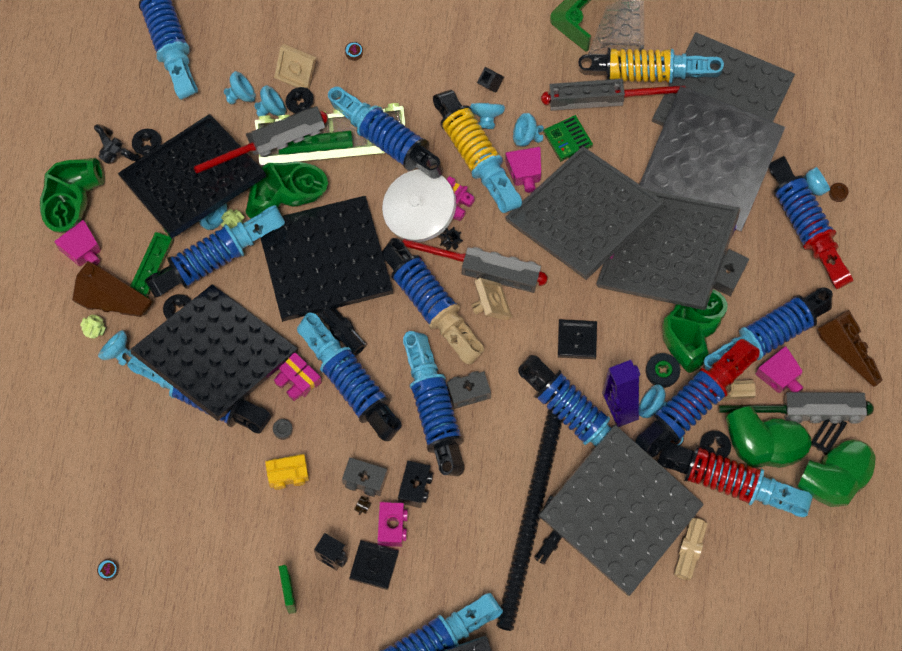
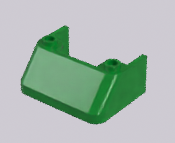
[550,0,634,52]

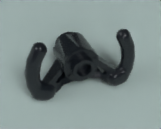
[94,124,141,165]

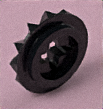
[285,87,314,114]
[132,128,161,156]
[163,294,191,319]
[700,431,731,459]

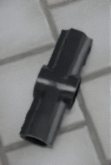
[318,308,366,356]

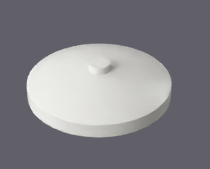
[382,169,456,242]

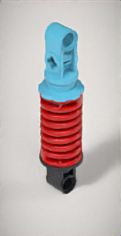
[657,442,813,517]

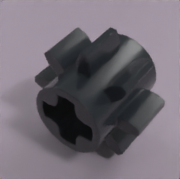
[438,227,463,250]

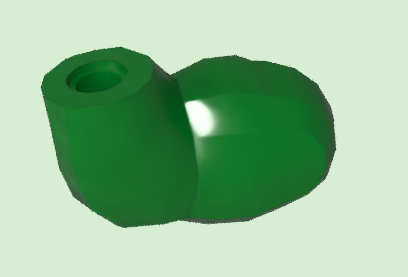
[245,161,328,219]
[662,289,728,373]
[726,406,812,468]
[797,439,876,507]

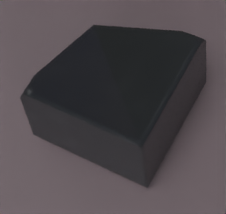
[477,67,504,92]

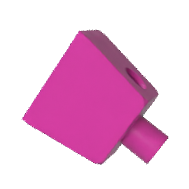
[505,147,541,193]
[54,220,101,266]
[756,346,804,393]

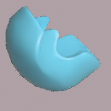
[805,167,830,196]

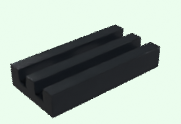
[811,419,847,455]

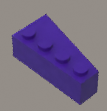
[602,360,640,427]

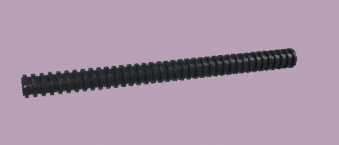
[496,407,563,631]

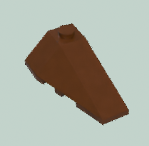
[72,261,152,317]
[818,310,883,387]

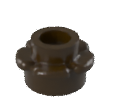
[354,496,371,515]

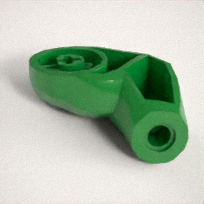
[40,158,105,233]

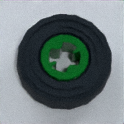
[646,353,681,388]

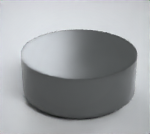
[273,419,293,440]

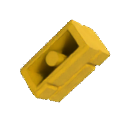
[265,454,309,490]

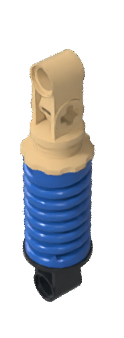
[382,238,484,365]

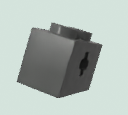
[713,249,749,297]
[447,371,491,409]
[342,457,388,497]

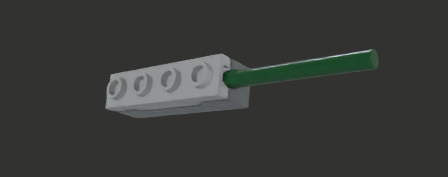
[718,392,874,424]

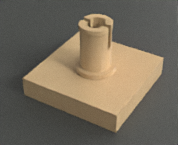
[274,44,316,89]
[472,278,512,321]

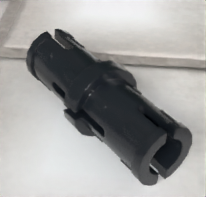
[534,530,562,565]

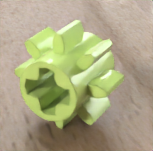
[221,209,245,228]
[80,315,106,339]

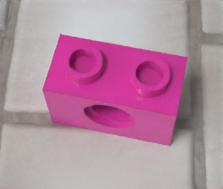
[377,502,408,547]

